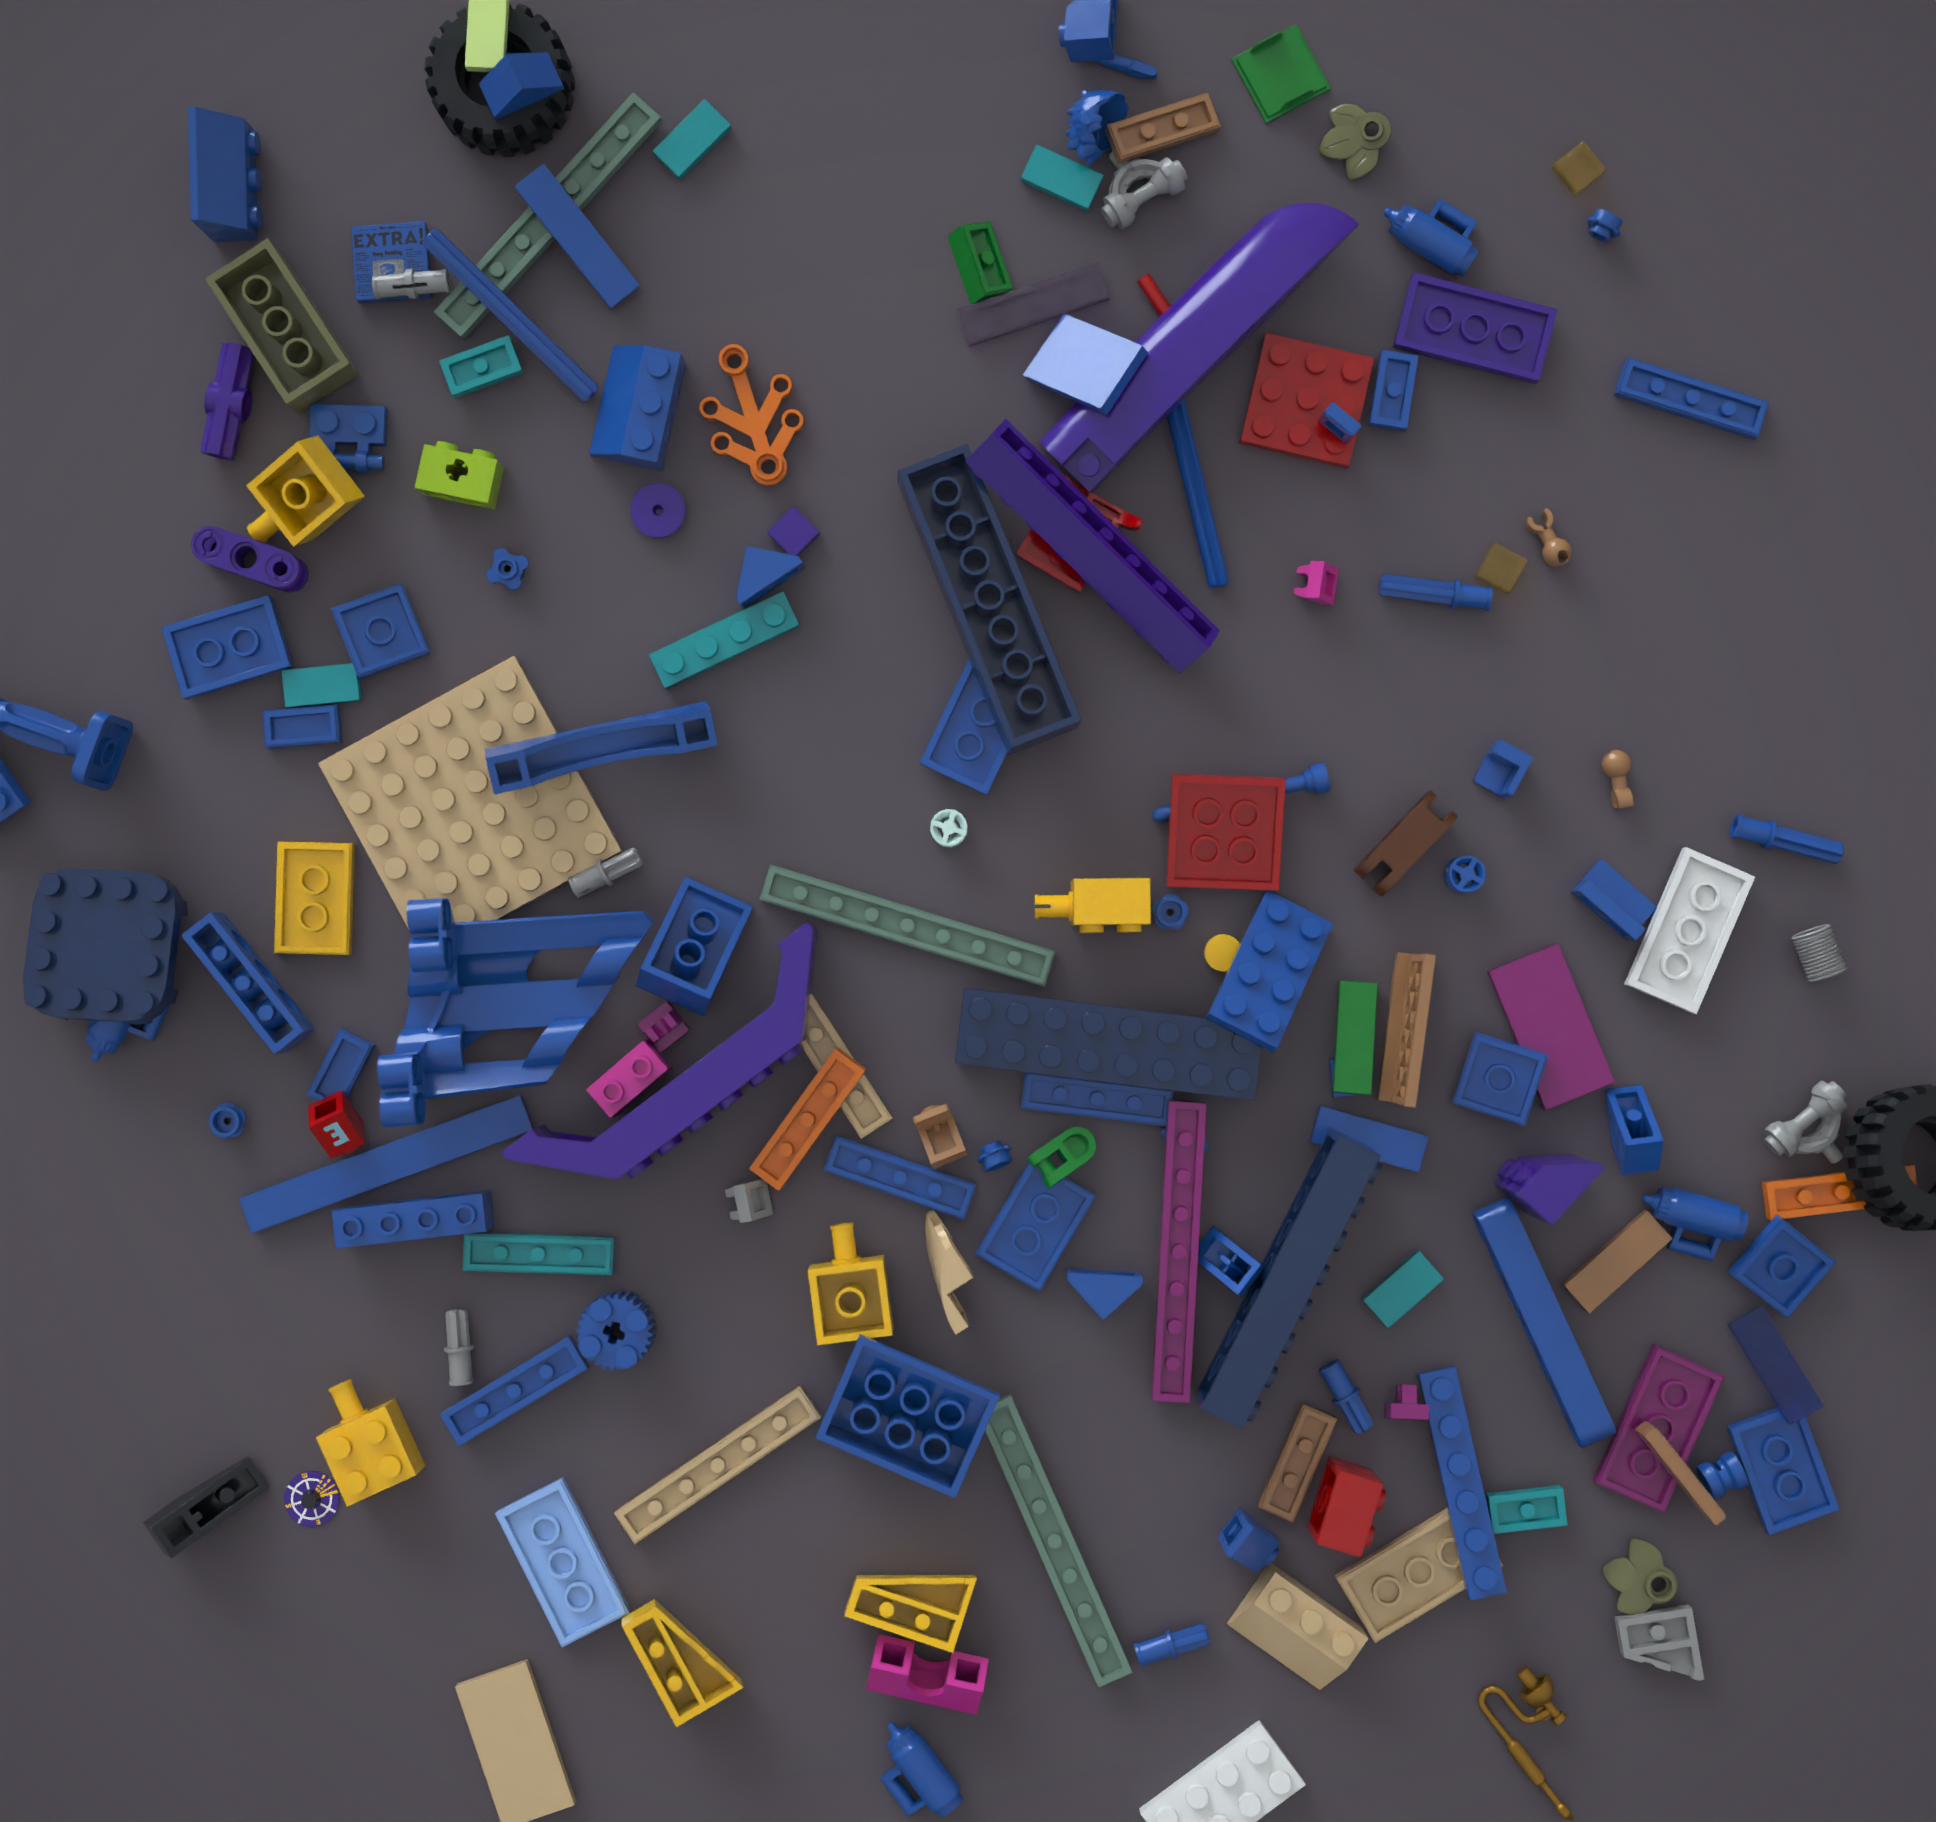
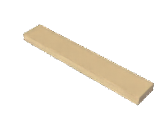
[614,1385,822,1544]

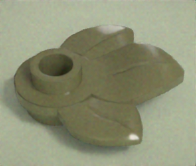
[1319,104,1392,180]
[1602,1539,1678,1615]

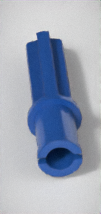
[1379,574,1493,611]
[1730,814,1844,864]

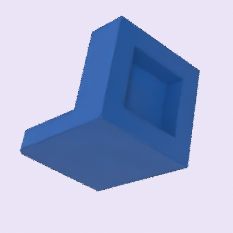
[1473,739,1534,799]

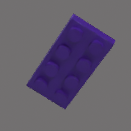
[1393,272,1558,384]

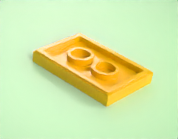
[274,841,355,955]

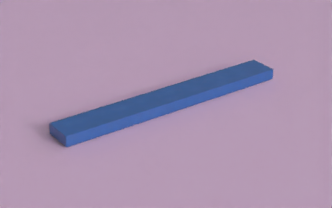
[239,1094,534,1234]

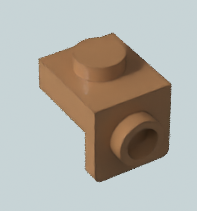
[913,1104,968,1169]

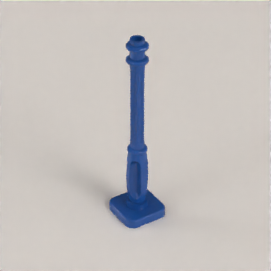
[0,697,133,791]

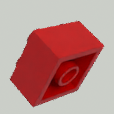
[1307,1455,1386,1558]

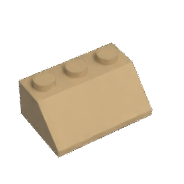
[1227,1563,1369,1690]

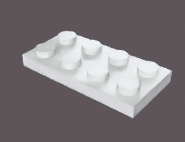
[1624,847,1755,1014]
[1139,1720,1306,1822]

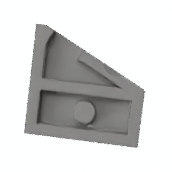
[1614,1604,1704,1681]

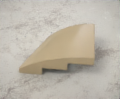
[925,1209,973,1335]

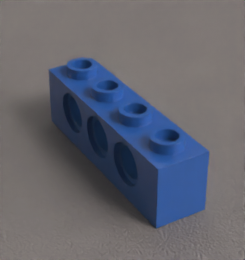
[181,912,316,1054]
[332,1190,495,1249]

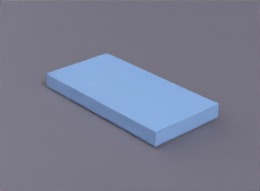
[495,1477,631,1647]

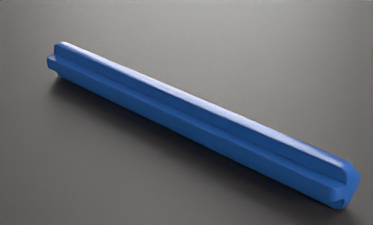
[423,228,599,402]
[1167,399,1229,588]

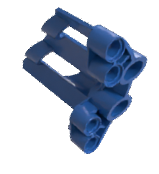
[377,898,654,1127]

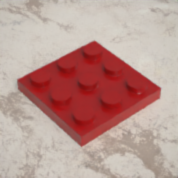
[1239,333,1374,469]
[1166,773,1286,891]

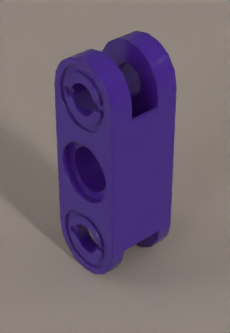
[191,526,309,593]

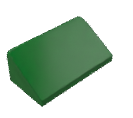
[948,221,1014,305]

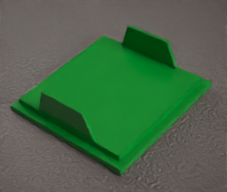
[1231,24,1331,124]

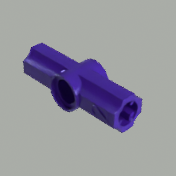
[200,342,256,461]

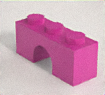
[866,1634,989,1715]

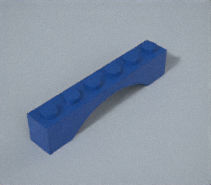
[485,701,718,795]

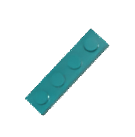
[649,591,800,690]

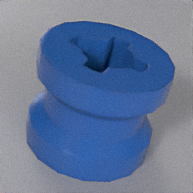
[1443,855,1486,893]

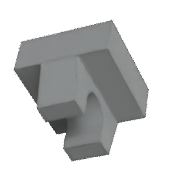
[725,1178,773,1223]

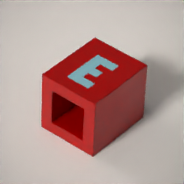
[308,1090,365,1159]

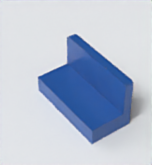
[1571,860,1656,941]

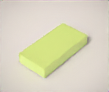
[465,0,510,72]

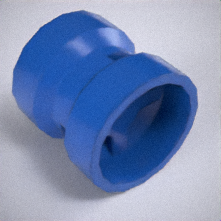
[1696,1451,1749,1500]

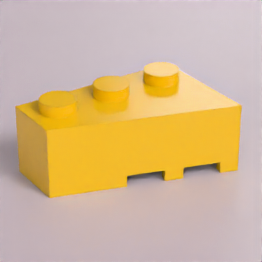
[844,1575,977,1653]
[621,1599,744,1727]

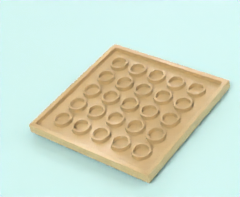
[318,656,623,927]

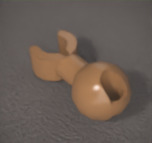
[1525,508,1572,567]
[1601,749,1634,809]

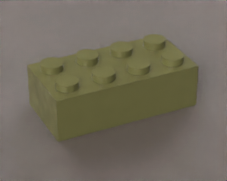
[205,238,360,414]

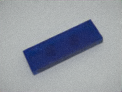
[1727,1306,1824,1425]

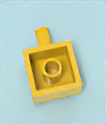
[246,436,365,547]
[1034,878,1151,933]
[808,1222,894,1345]
[316,1379,426,1507]

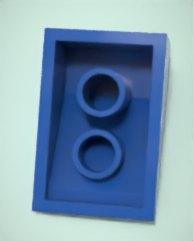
[635,876,753,1016]

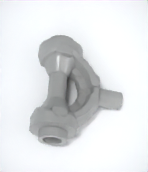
[1101,151,1188,230]
[1763,1080,1848,1164]

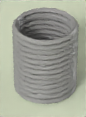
[1791,924,1847,982]

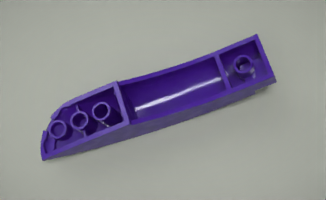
[1039,203,1359,493]

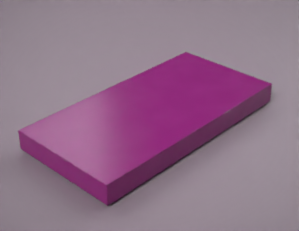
[1487,944,1615,1110]
[1593,1344,1725,1514]

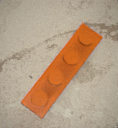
[749,1047,867,1191]
[1762,1164,1918,1220]

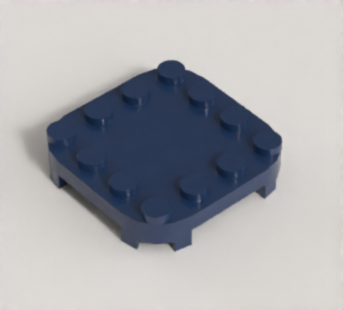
[23,868,188,1025]

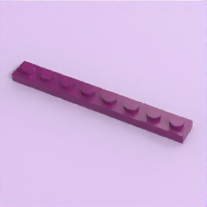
[1151,1100,1207,1403]

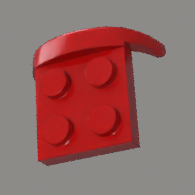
[1015,470,1143,593]

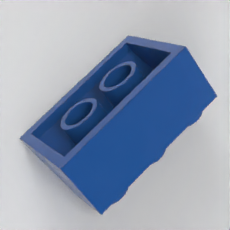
[188,107,263,242]
[589,345,686,471]

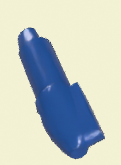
[1095,54,1158,79]

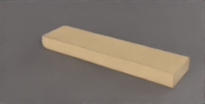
[800,993,893,1139]

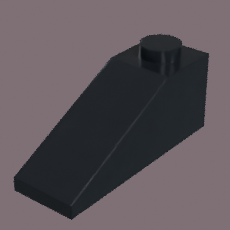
[143,1456,270,1558]

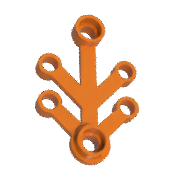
[699,344,804,486]

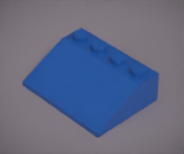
[816,1334,1000,1498]

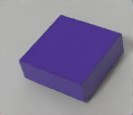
[767,506,820,556]

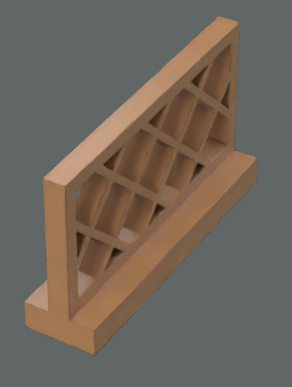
[1376,952,1436,1108]

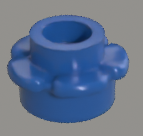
[1587,209,1623,242]
[1152,894,1189,930]
[209,1102,246,1139]
[977,1141,1013,1172]

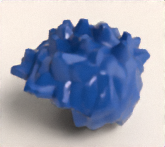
[1065,89,1129,166]

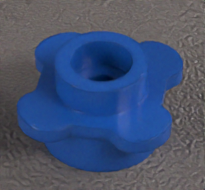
[486,548,529,590]

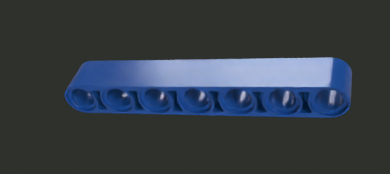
[1472,1197,1616,1448]

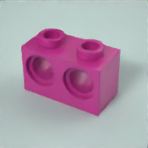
[586,1039,673,1118]

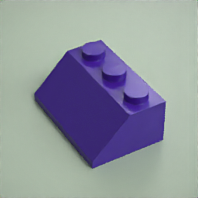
[1493,1154,1604,1225]

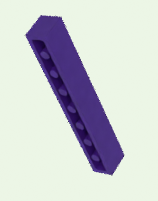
[965,419,1220,673]

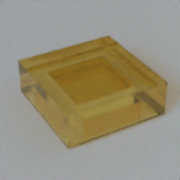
[1551,141,1606,196]
[1475,542,1527,594]

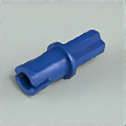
[1318,1359,1373,1434]
[1134,1623,1210,1667]

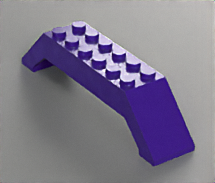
[501,922,818,1179]

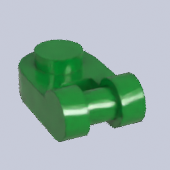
[1027,1127,1096,1190]

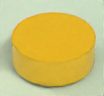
[1204,934,1240,971]

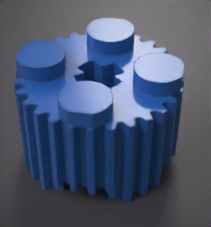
[576,1289,658,1371]

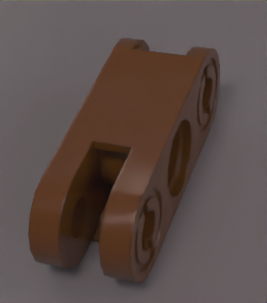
[1354,790,1458,896]

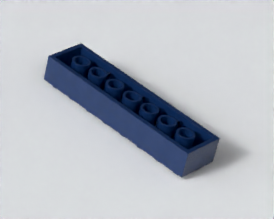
[897,443,1082,755]
[955,988,1262,1101]
[1196,1127,1382,1429]

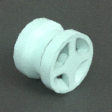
[930,809,967,848]

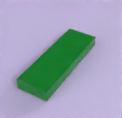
[1332,980,1377,1096]

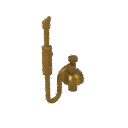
[1478,1665,1574,1821]

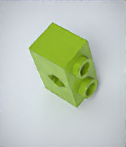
[415,441,504,510]

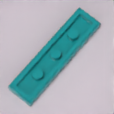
[462,1232,615,1275]

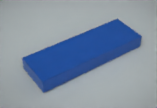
[1309,1105,1429,1172]

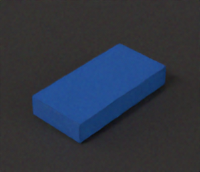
[262,705,343,749]
[306,1028,376,1101]

